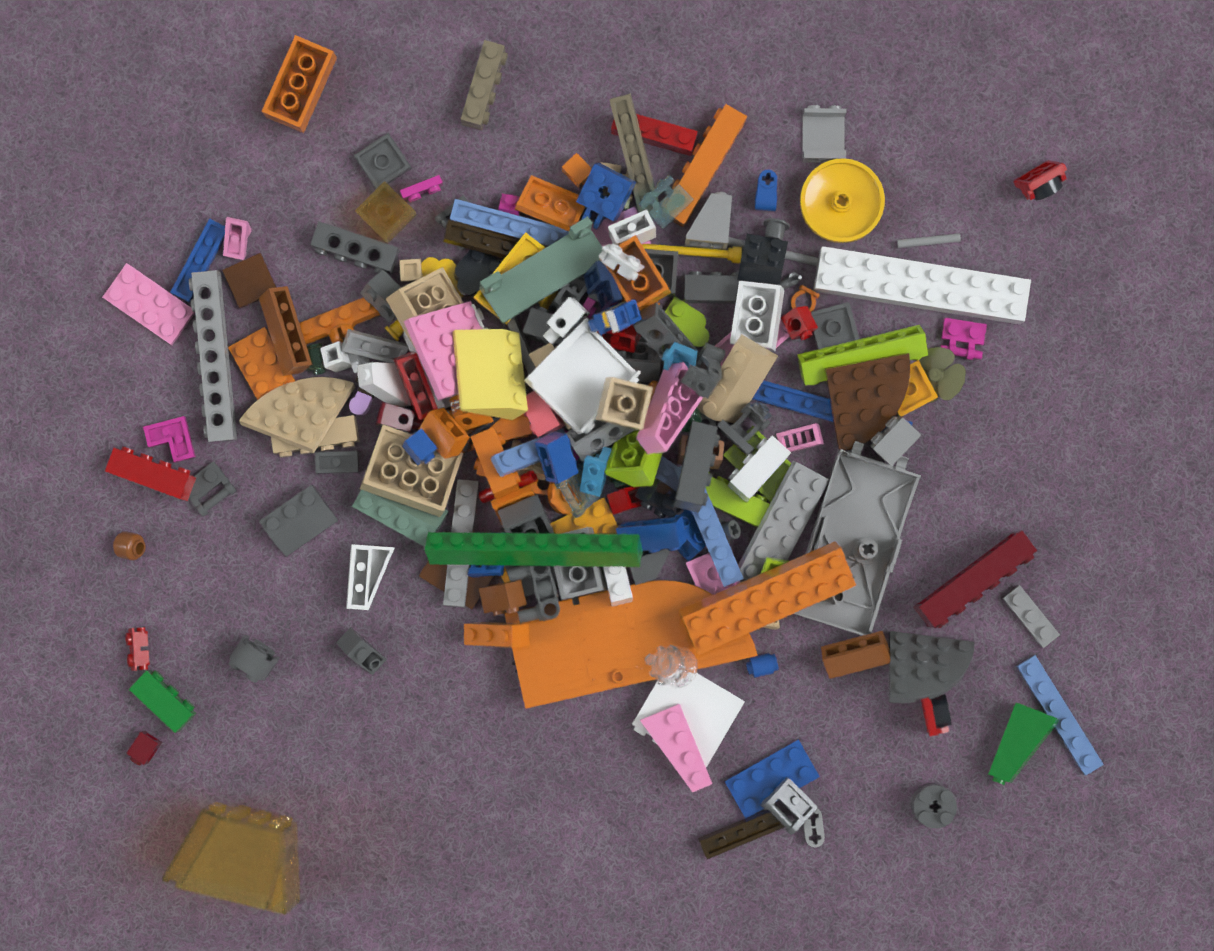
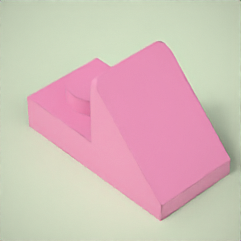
[223,217,252,260]

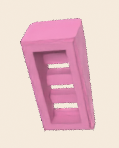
[776,423,824,452]

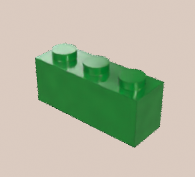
[129,670,197,733]

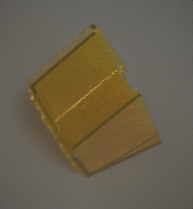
[162,802,300,915]

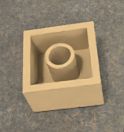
[596,377,653,430]

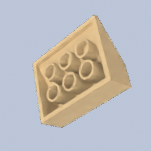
[386,267,463,352]
[360,425,463,517]

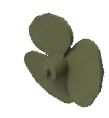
[919,347,966,403]

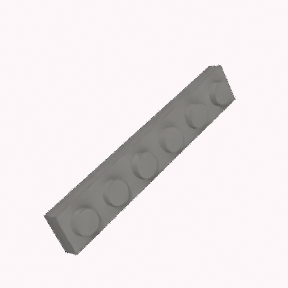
[443,479,479,608]

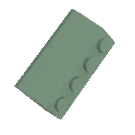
[352,490,449,547]

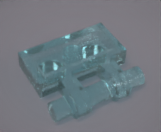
[638,175,694,229]

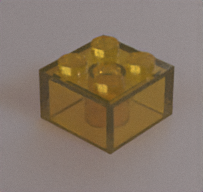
[355,181,417,244]

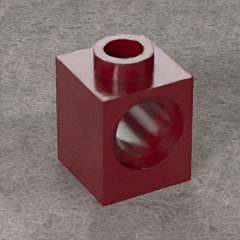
[126,731,162,766]

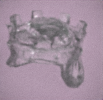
[645,645,698,689]

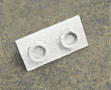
[599,244,645,281]

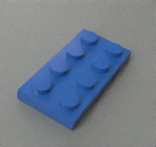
[725,739,820,818]

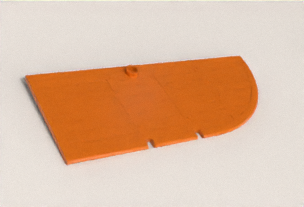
[504,580,758,709]

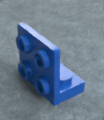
[675,509,706,562]

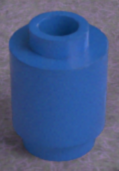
[746,653,779,678]

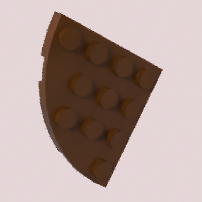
[825,353,910,451]

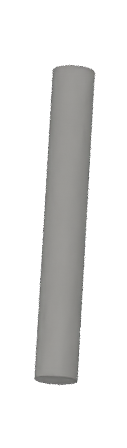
[897,233,961,248]

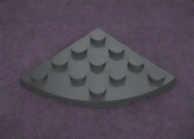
[889,631,975,703]

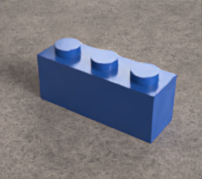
[616,516,687,553]

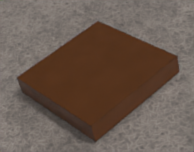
[222,253,276,309]

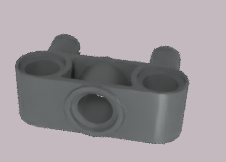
[508,566,560,623]

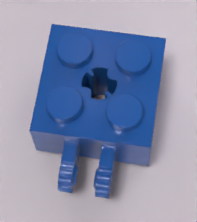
[576,163,636,230]

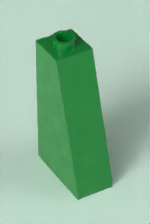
[989,702,1059,785]

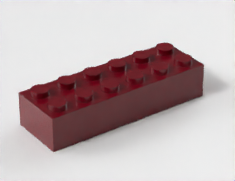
[913,530,1037,628]

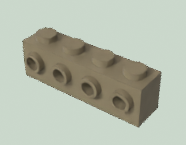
[461,40,508,131]

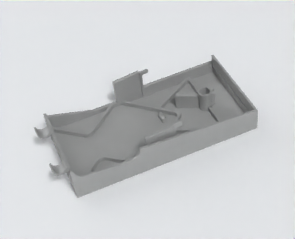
[793,441,921,636]

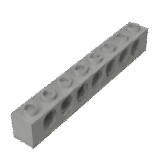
[189,270,237,442]

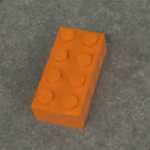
[262,35,337,133]

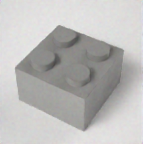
[870,415,921,466]

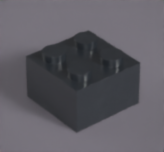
[737,233,788,285]

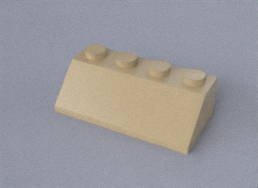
[696,334,778,423]

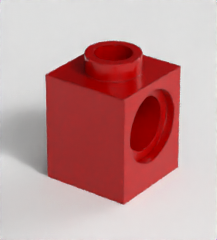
[781,306,818,341]

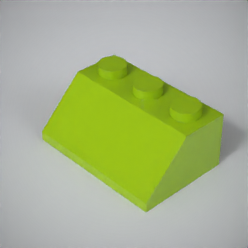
[605,430,663,487]

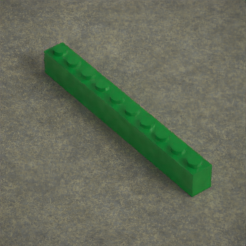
[425,532,643,567]

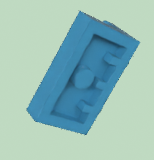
[580,447,611,497]

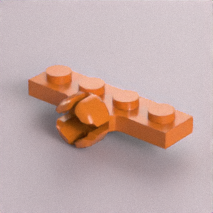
[299,297,380,345]

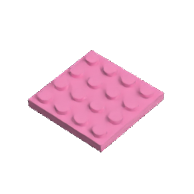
[404,301,483,401]

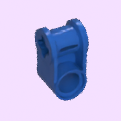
[755,169,778,212]

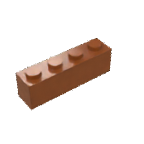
[259,286,312,376]

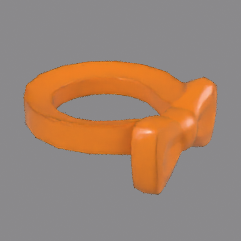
[791,285,820,312]

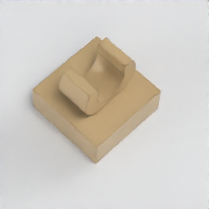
[400,259,422,282]

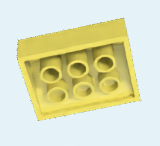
[453,329,528,420]

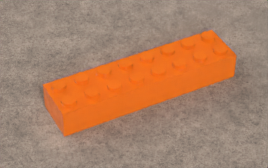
[679,541,856,655]

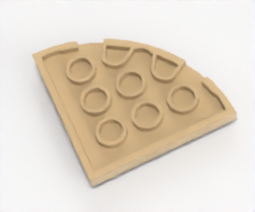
[239,377,355,453]

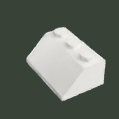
[730,281,784,352]

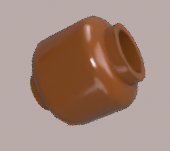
[113,531,146,561]

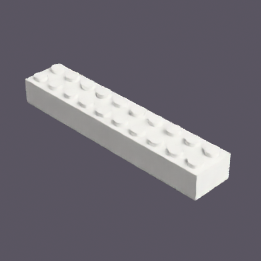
[813,246,1031,324]

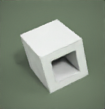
[320,341,352,372]

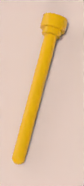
[642,244,742,264]

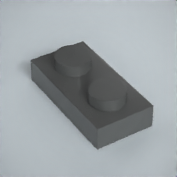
[315,451,359,474]

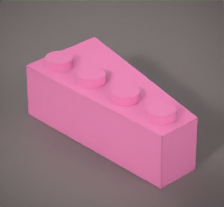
[636,362,703,454]

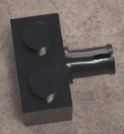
[635,478,684,518]

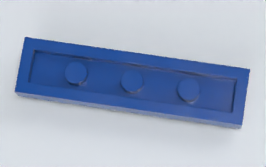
[170,218,225,303]

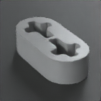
[803,808,825,847]

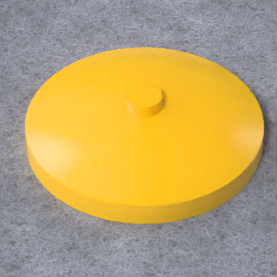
[800,158,885,243]

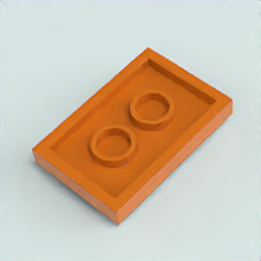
[515,175,586,231]
[228,327,296,400]

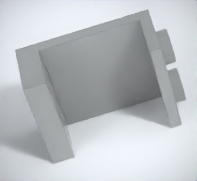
[802,105,846,163]

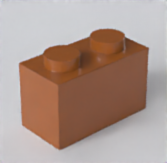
[479,580,527,616]

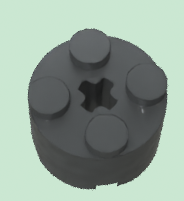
[228,635,280,683]
[910,783,957,829]

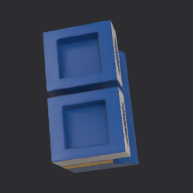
[588,299,642,336]

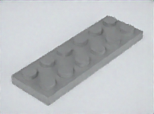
[738,461,829,580]

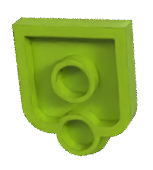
[665,296,709,347]

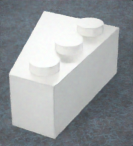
[346,544,394,610]

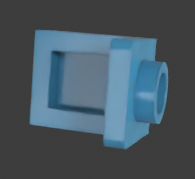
[662,342,698,371]

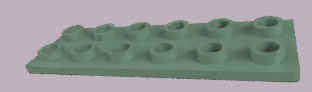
[480,217,606,323]

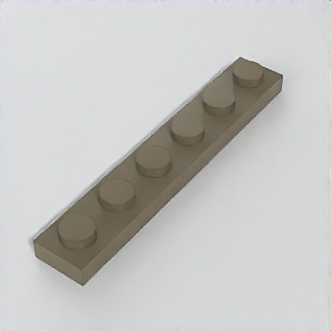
[609,93,662,219]

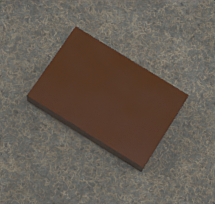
[419,561,494,610]

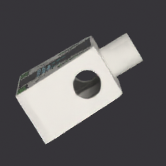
[543,297,590,344]

